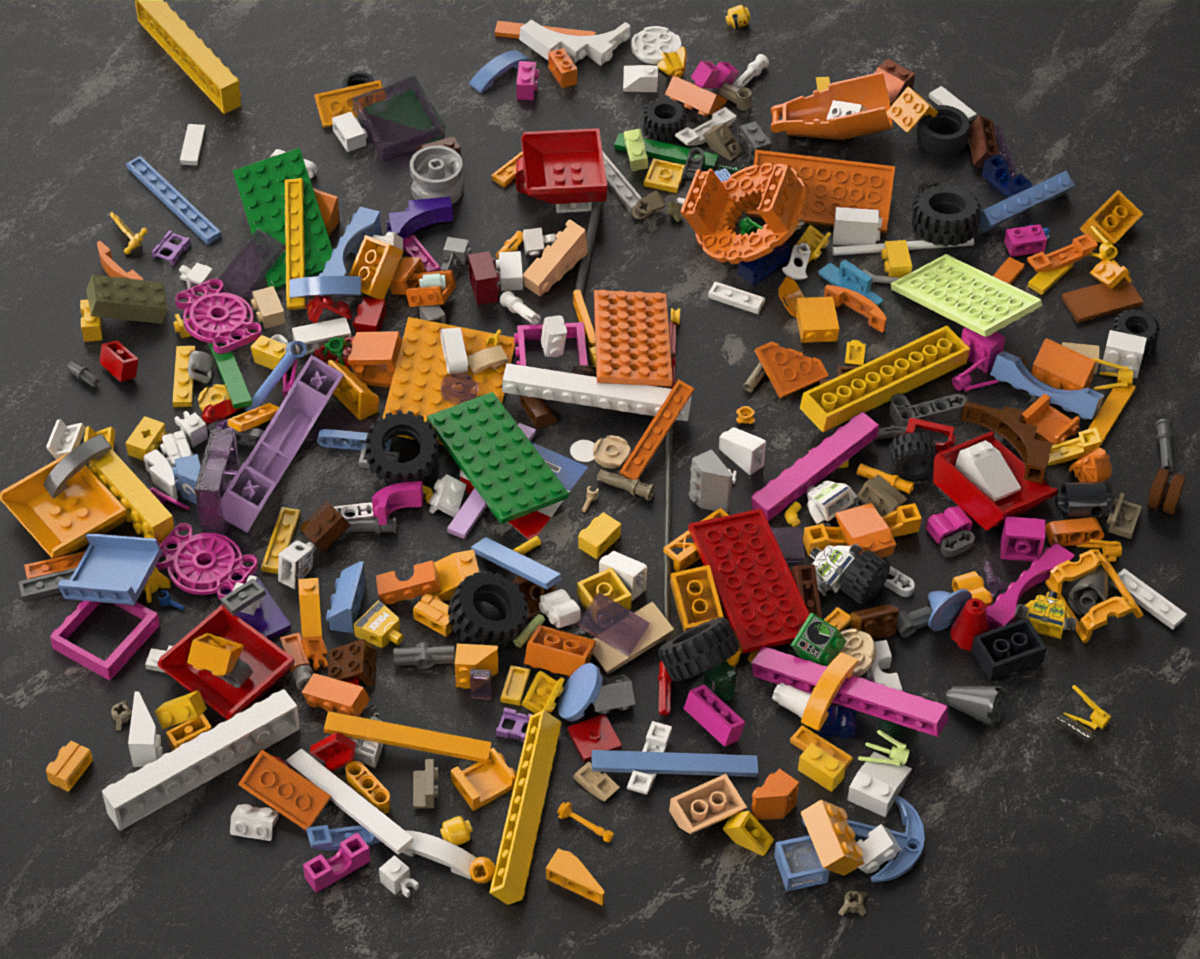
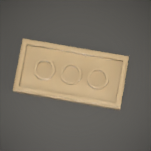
[592,601,675,675]

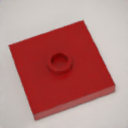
[567,714,622,763]

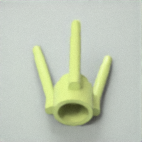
[858,730,910,766]

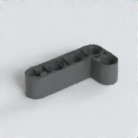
[889,394,967,430]

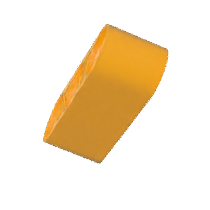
[346,761,391,815]

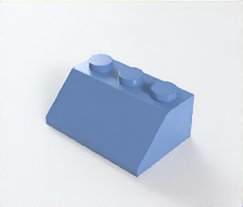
[326,561,366,633]

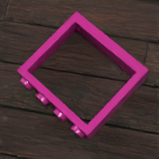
[514,322,589,376]
[50,601,160,681]

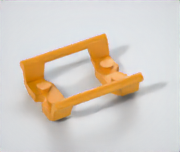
[1045,549,1143,643]

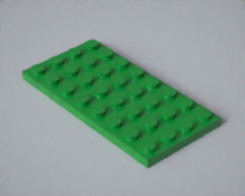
[233,147,333,290]
[426,392,569,525]

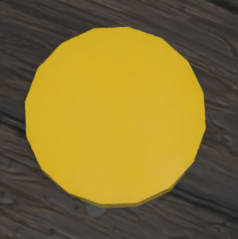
[198,384,230,412]

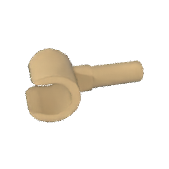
[582,486,598,512]

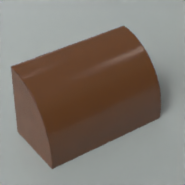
[520,395,557,429]

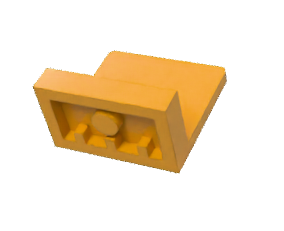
[886,87,938,133]

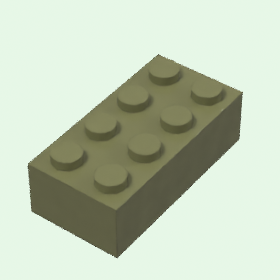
[86,275,168,324]

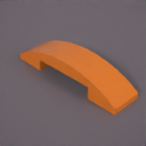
[1027,233,1098,272]
[97,241,144,280]
[824,285,887,333]

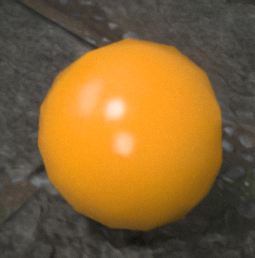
[469,857,495,884]

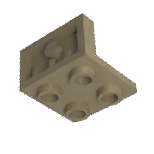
[857,475,907,516]

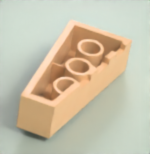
[523,219,588,296]

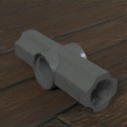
[393,642,455,669]

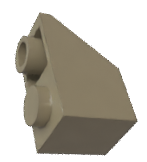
[703,122,743,161]

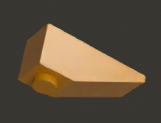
[298,578,322,640]
[546,848,605,906]

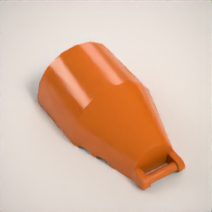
[771,72,893,140]

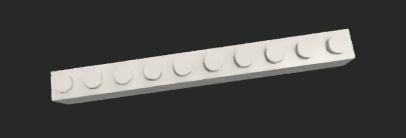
[502,363,692,421]

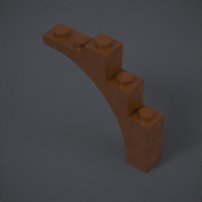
[961,402,1053,484]

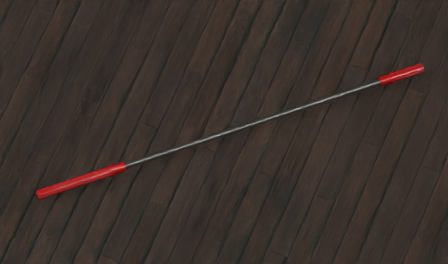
[658,321,676,716]

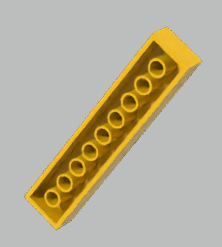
[135,0,242,114]
[800,326,970,432]

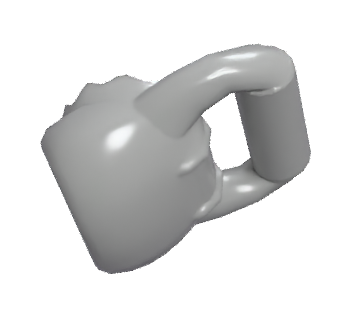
[188,351,213,384]

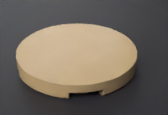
[838,629,877,677]

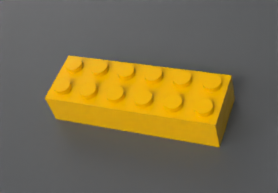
[88,449,174,546]

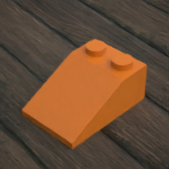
[835,503,896,558]

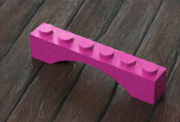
[986,543,1075,630]

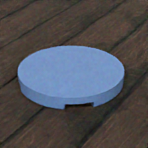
[558,663,603,722]

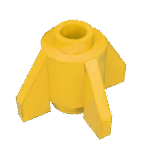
[657,46,687,77]
[143,567,171,603]

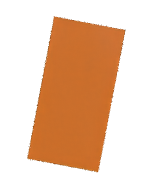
[238,750,332,830]

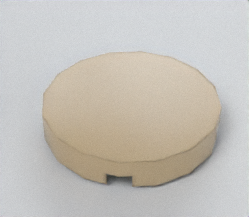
[593,435,631,469]

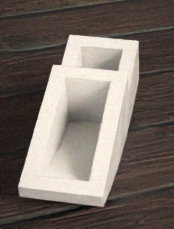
[143,449,178,500]

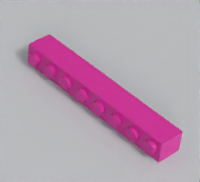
[751,412,879,521]

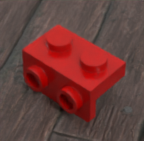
[309,732,356,772]

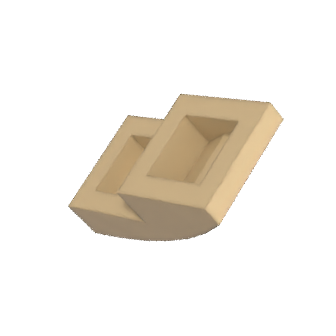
[467,346,509,375]
[573,762,620,802]

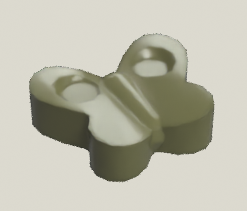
[667,201,684,222]

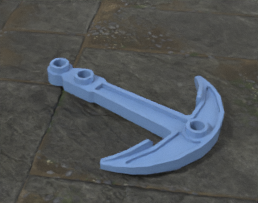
[802,795,925,882]

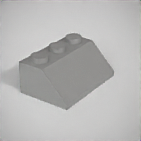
[689,449,733,513]

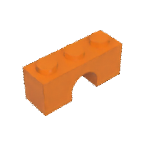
[376,560,441,605]

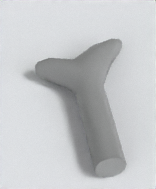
[863,269,900,284]

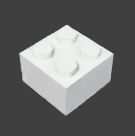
[1101,330,1147,378]

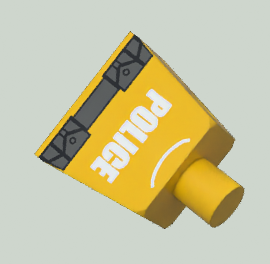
[354,600,404,648]

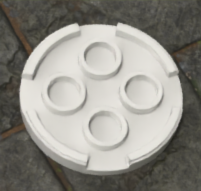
[631,26,681,64]

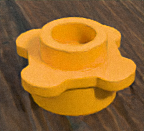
[736,406,755,424]

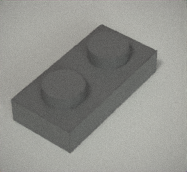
[221,579,266,616]

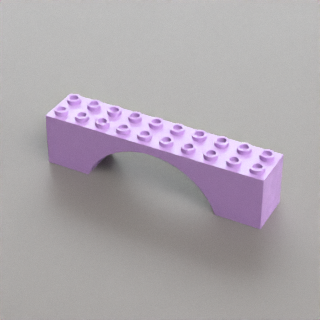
[214,355,344,533]

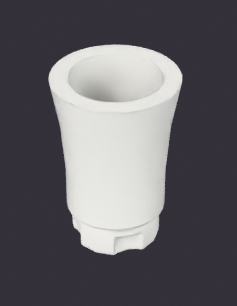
[772,683,811,718]

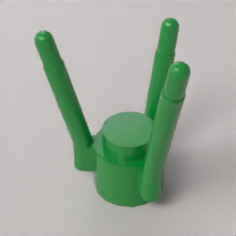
[739,217,763,236]

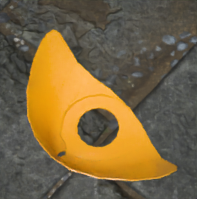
[779,276,805,317]

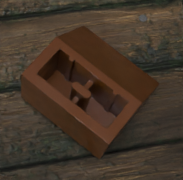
[850,604,899,639]

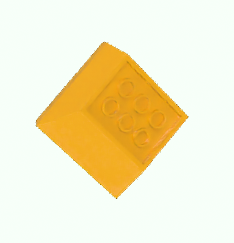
[0,452,127,558]

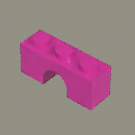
[691,61,740,89]
[303,833,371,893]

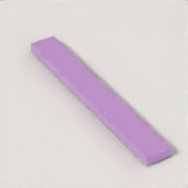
[447,423,536,539]

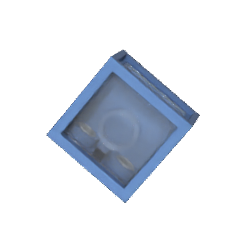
[774,835,829,892]

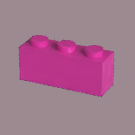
[683,685,745,747]

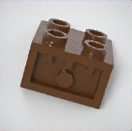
[328,639,376,686]

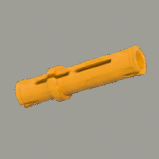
[857,463,914,494]

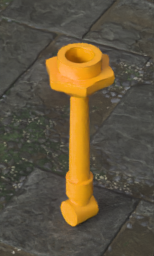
[557,802,614,842]

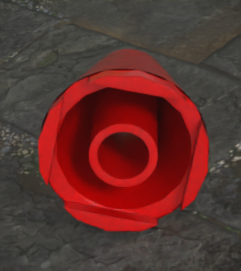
[950,598,990,651]

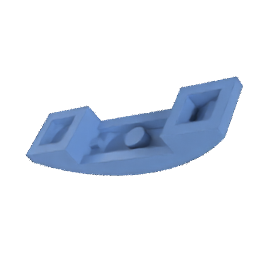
[469,50,529,93]
[290,276,361,298]
[306,817,389,851]

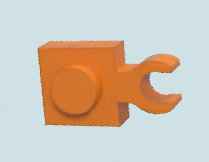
[301,636,328,671]

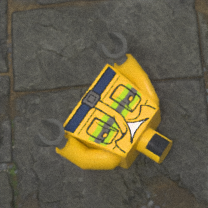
[1014,591,1077,639]

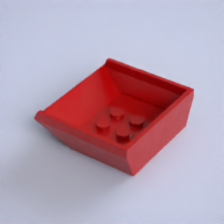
[521,128,607,204]
[933,431,1058,531]
[157,605,295,720]

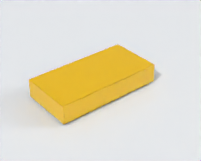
[500,665,530,706]

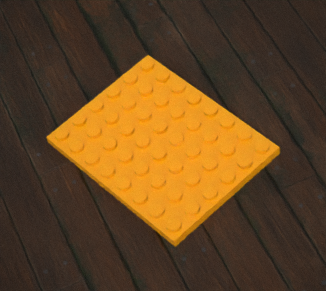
[383,317,515,445]

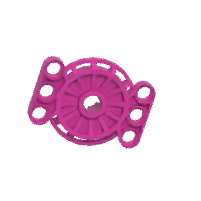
[175,279,262,354]
[155,523,258,600]

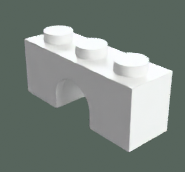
[864,640,902,690]

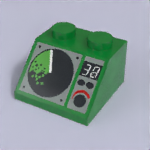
[791,613,846,666]

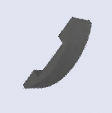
[44,434,112,499]

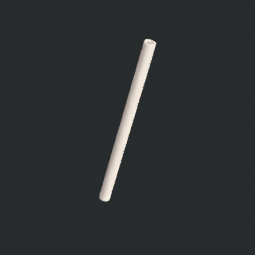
[832,238,974,256]

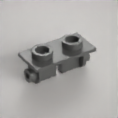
[441,252,461,282]

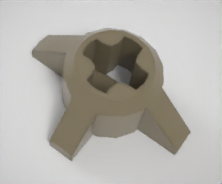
[111,700,132,731]
[838,891,868,917]

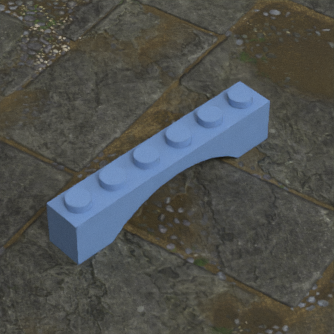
[979,171,1075,233]
[319,207,381,297]
[990,351,1104,420]

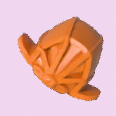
[1069,447,1112,482]

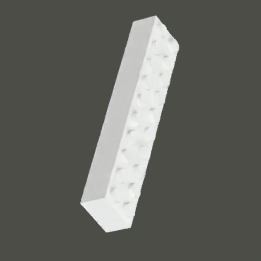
[102,689,300,831]

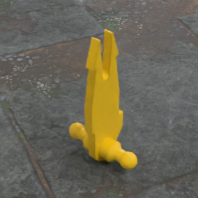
[110,212,148,255]

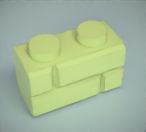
[624,129,649,171]

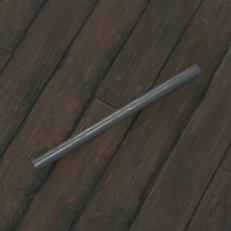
[575,202,602,297]

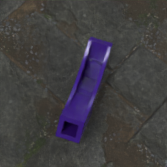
[386,196,453,242]

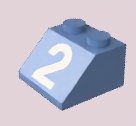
[172,454,209,508]

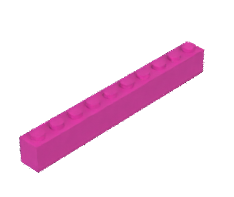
[752,647,948,737]

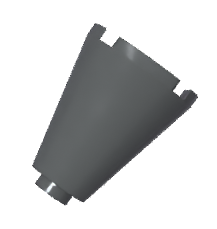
[1068,566,1109,615]
[946,686,1005,727]

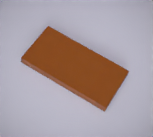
[1062,279,1143,323]

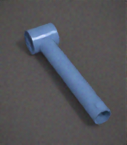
[244,341,307,411]

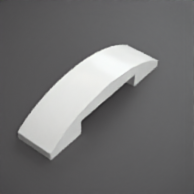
[675,107,737,146]
[627,721,672,795]
[401,831,476,879]

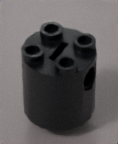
[1055,481,1111,520]

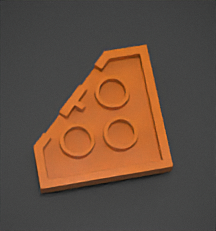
[754,342,829,399]

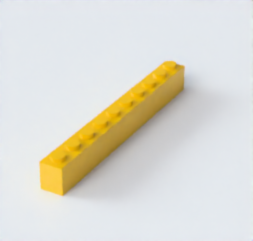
[489,710,562,905]

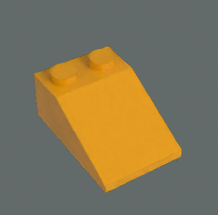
[421,550,479,601]

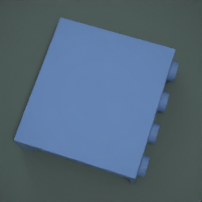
[58,533,163,605]

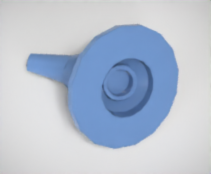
[928,589,972,631]

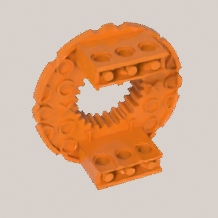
[680,163,808,264]

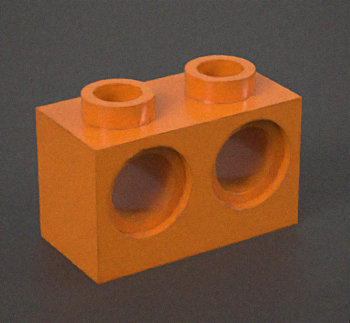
[548,48,577,88]

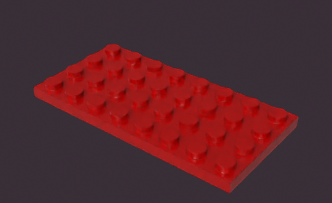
[688,508,810,654]

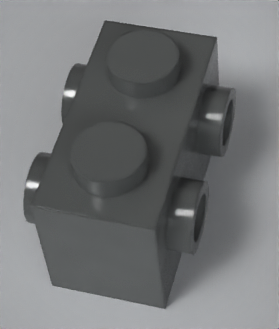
[738,121,772,161]

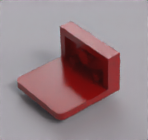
[306,295,352,323]

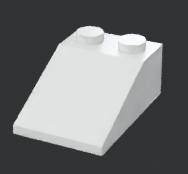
[955,440,1021,502]
[128,692,163,767]
[847,752,912,817]

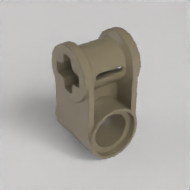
[631,190,667,220]

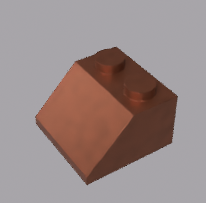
[875,59,915,105]

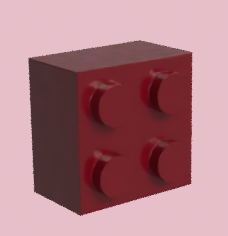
[468,251,501,305]

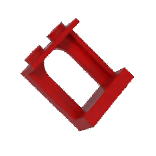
[905,417,957,454]

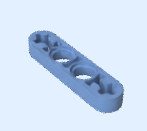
[317,429,392,451]

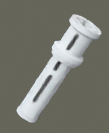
[732,54,770,89]
[500,291,541,325]

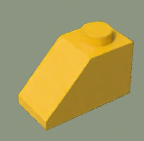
[723,811,774,856]

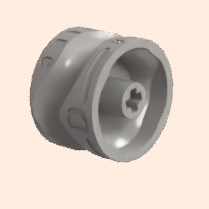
[410,145,463,204]

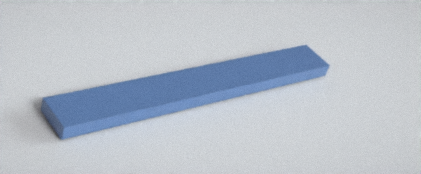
[126,156,222,245]
[591,750,758,777]

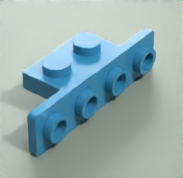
[819,260,883,306]

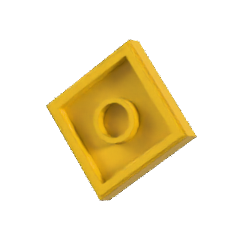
[644,158,685,193]

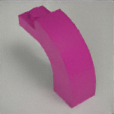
[372,481,424,525]

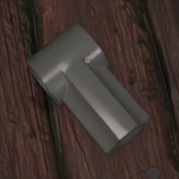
[896,606,933,637]

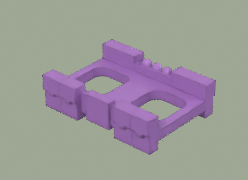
[152,230,191,266]
[496,708,533,742]

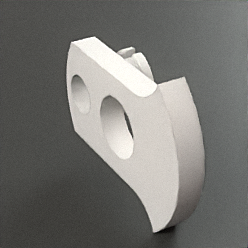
[782,243,811,280]

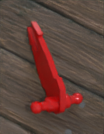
[201,399,245,428]

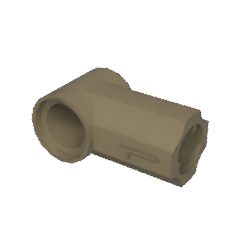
[719,82,752,111]

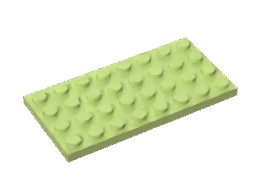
[891,254,1042,337]

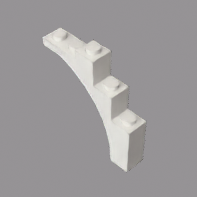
[519,20,630,65]

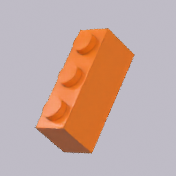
[302,673,370,717]

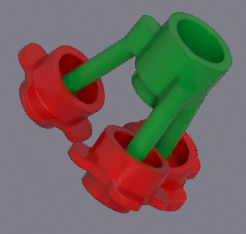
[314,336,355,370]

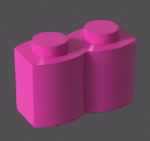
[926,506,972,545]

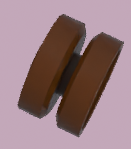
[1147,467,1186,516]

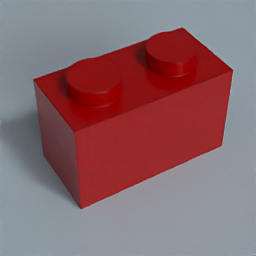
[353,297,386,333]
[99,340,139,382]

